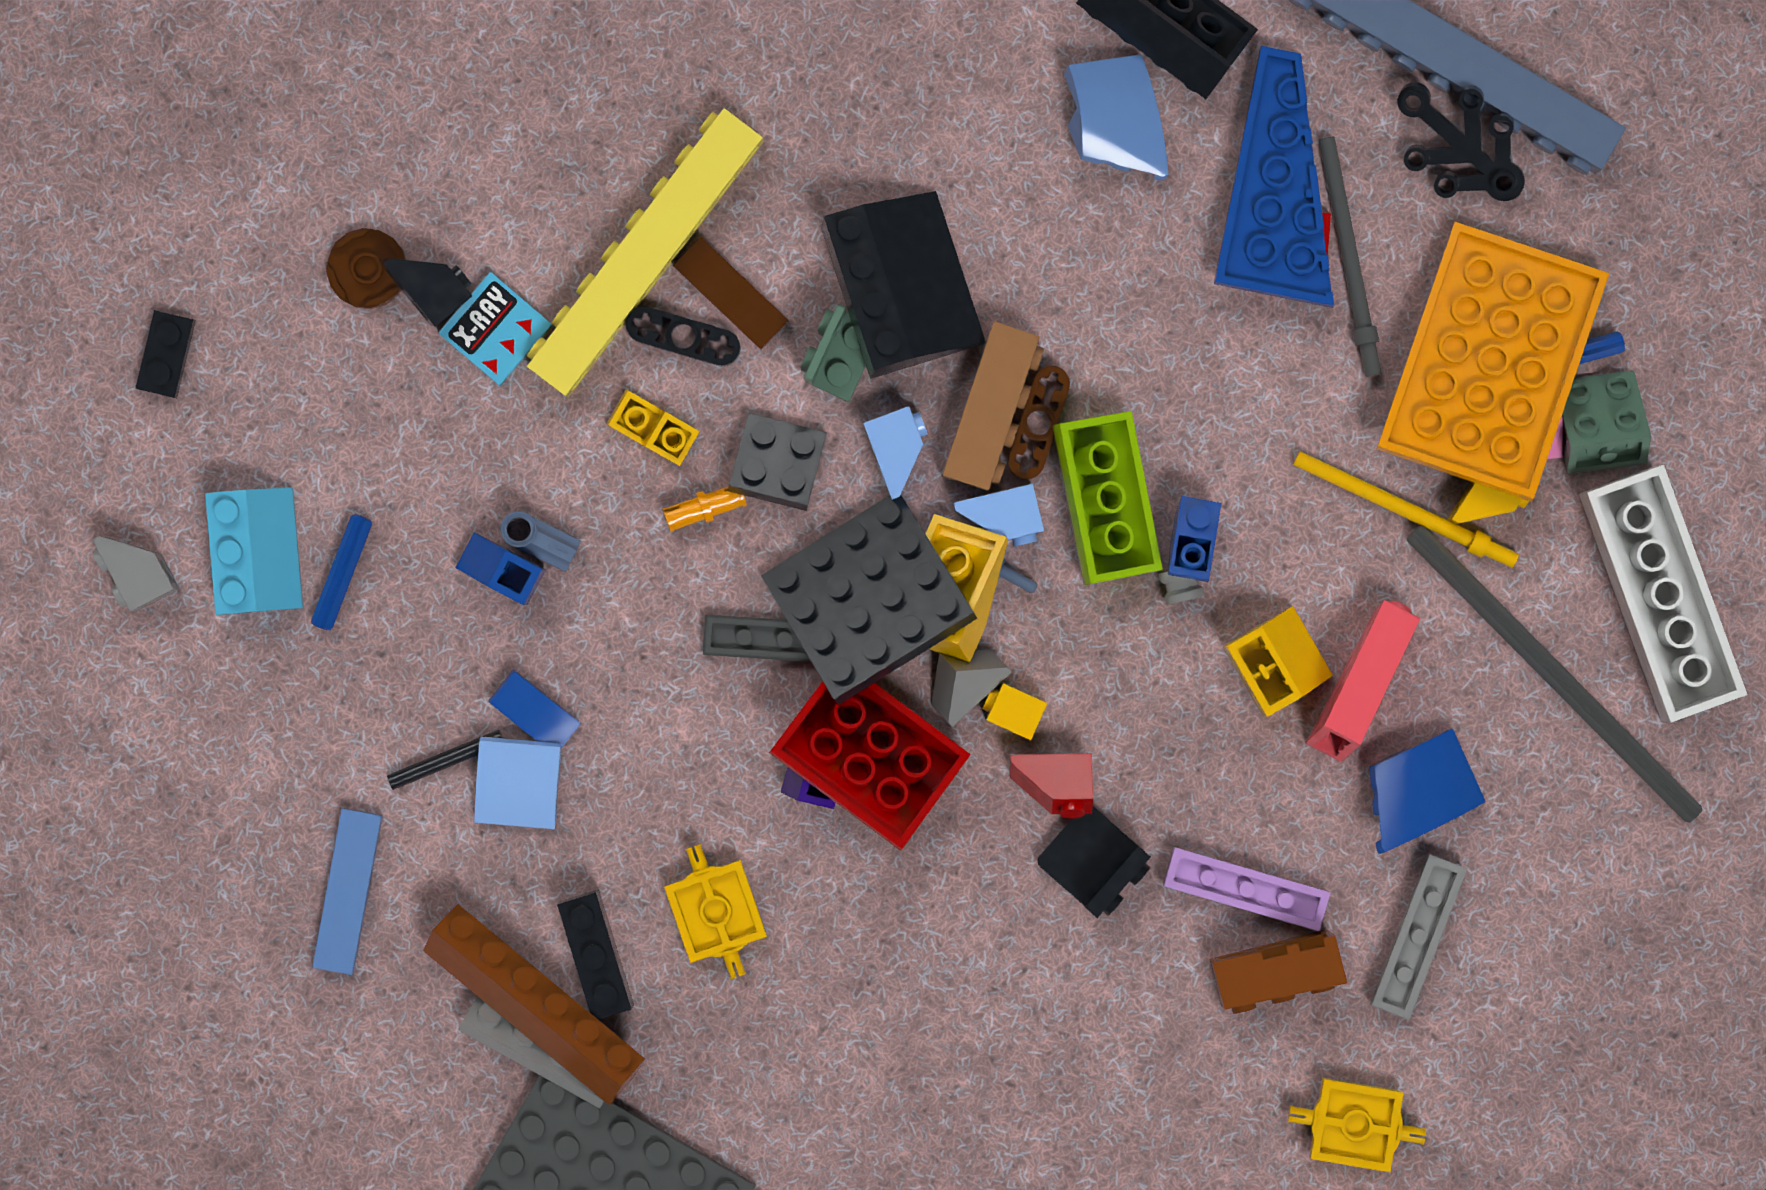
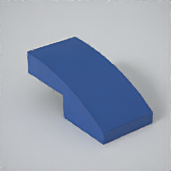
[488,670,581,748]

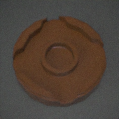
[326,228,406,309]

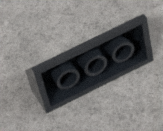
[1076,0,1258,100]

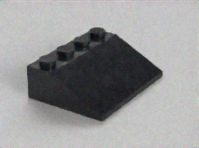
[821,191,986,379]

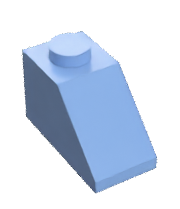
[863,406,928,500]
[953,484,1044,547]

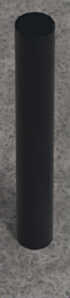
[387,729,503,790]

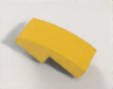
[606,389,700,466]

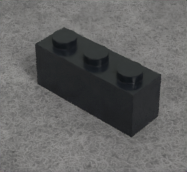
[557,889,634,1020]

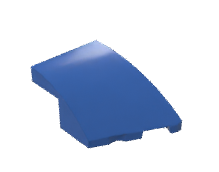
[1369,728,1486,854]

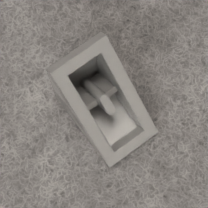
[931,649,1012,727]

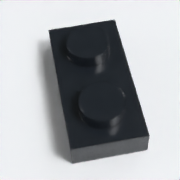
[135,310,196,399]

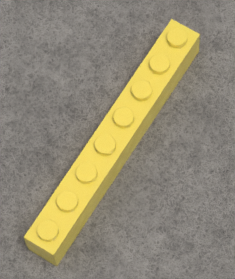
[527,108,764,398]

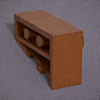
[1210,929,1347,1014]

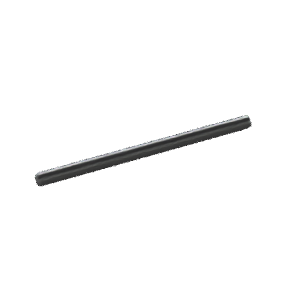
[1407,525,1703,823]

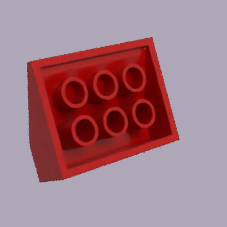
[769,681,971,851]

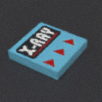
[438,272,553,386]

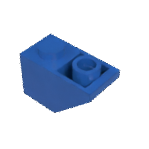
[1168,496,1222,582]
[455,532,546,605]

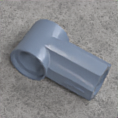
[500,511,581,572]

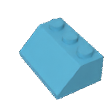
[205,487,303,615]

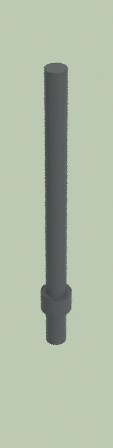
[1319,136,1382,377]

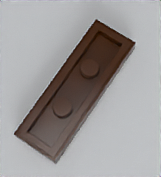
[673,237,789,350]

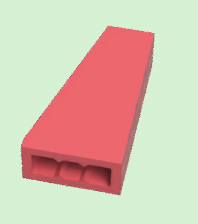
[1305,600,1420,762]

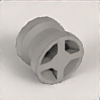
[1158,571,1205,605]

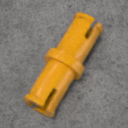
[662,486,747,532]

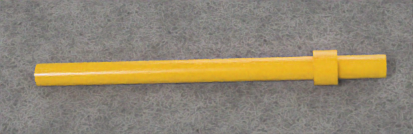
[1293,451,1519,568]

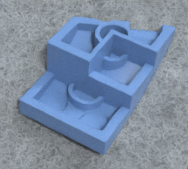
[1064,54,1169,181]

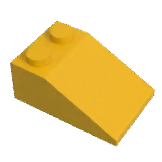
[925,514,1008,663]

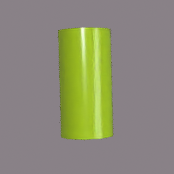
[1053,411,1163,585]

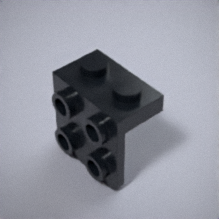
[1037,806,1151,918]

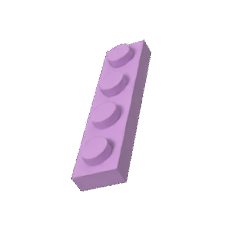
[1163,847,1331,931]

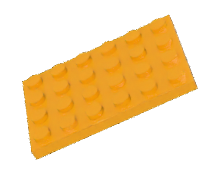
[1377,222,1610,502]

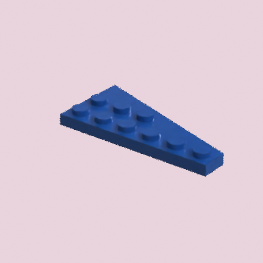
[1214,46,1335,308]

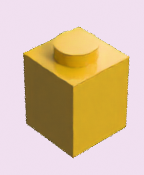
[982,683,1048,740]

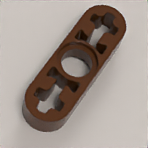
[1008,366,1070,480]

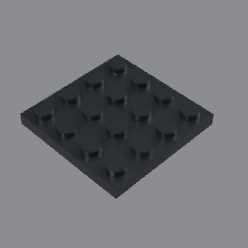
[761,495,978,705]

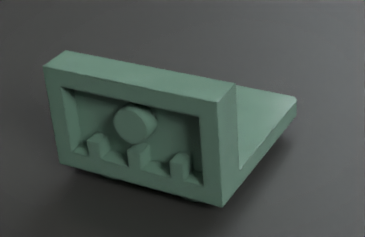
[800,304,866,402]
[1561,371,1651,474]

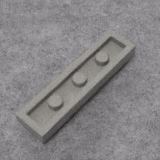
[1370,853,1467,1020]
[458,996,604,1108]

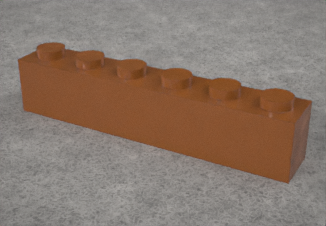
[423,904,645,1105]

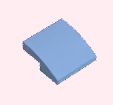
[474,737,561,829]

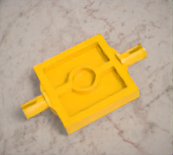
[664,844,767,979]
[1287,1077,1426,1173]

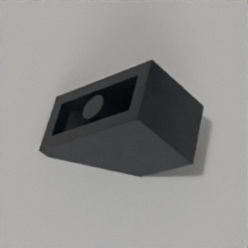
[379,258,472,327]

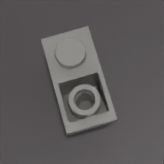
[92,536,180,612]

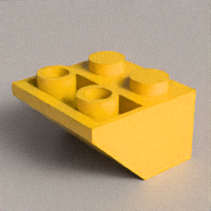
[1223,606,1333,717]

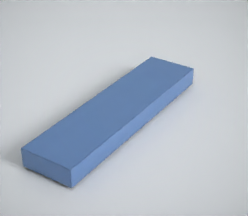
[312,808,383,975]

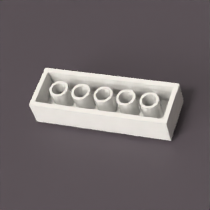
[1579,465,1747,723]

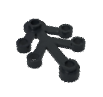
[1397,82,1525,201]

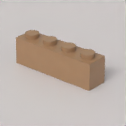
[942,321,1044,492]

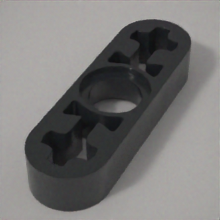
[626,306,741,367]

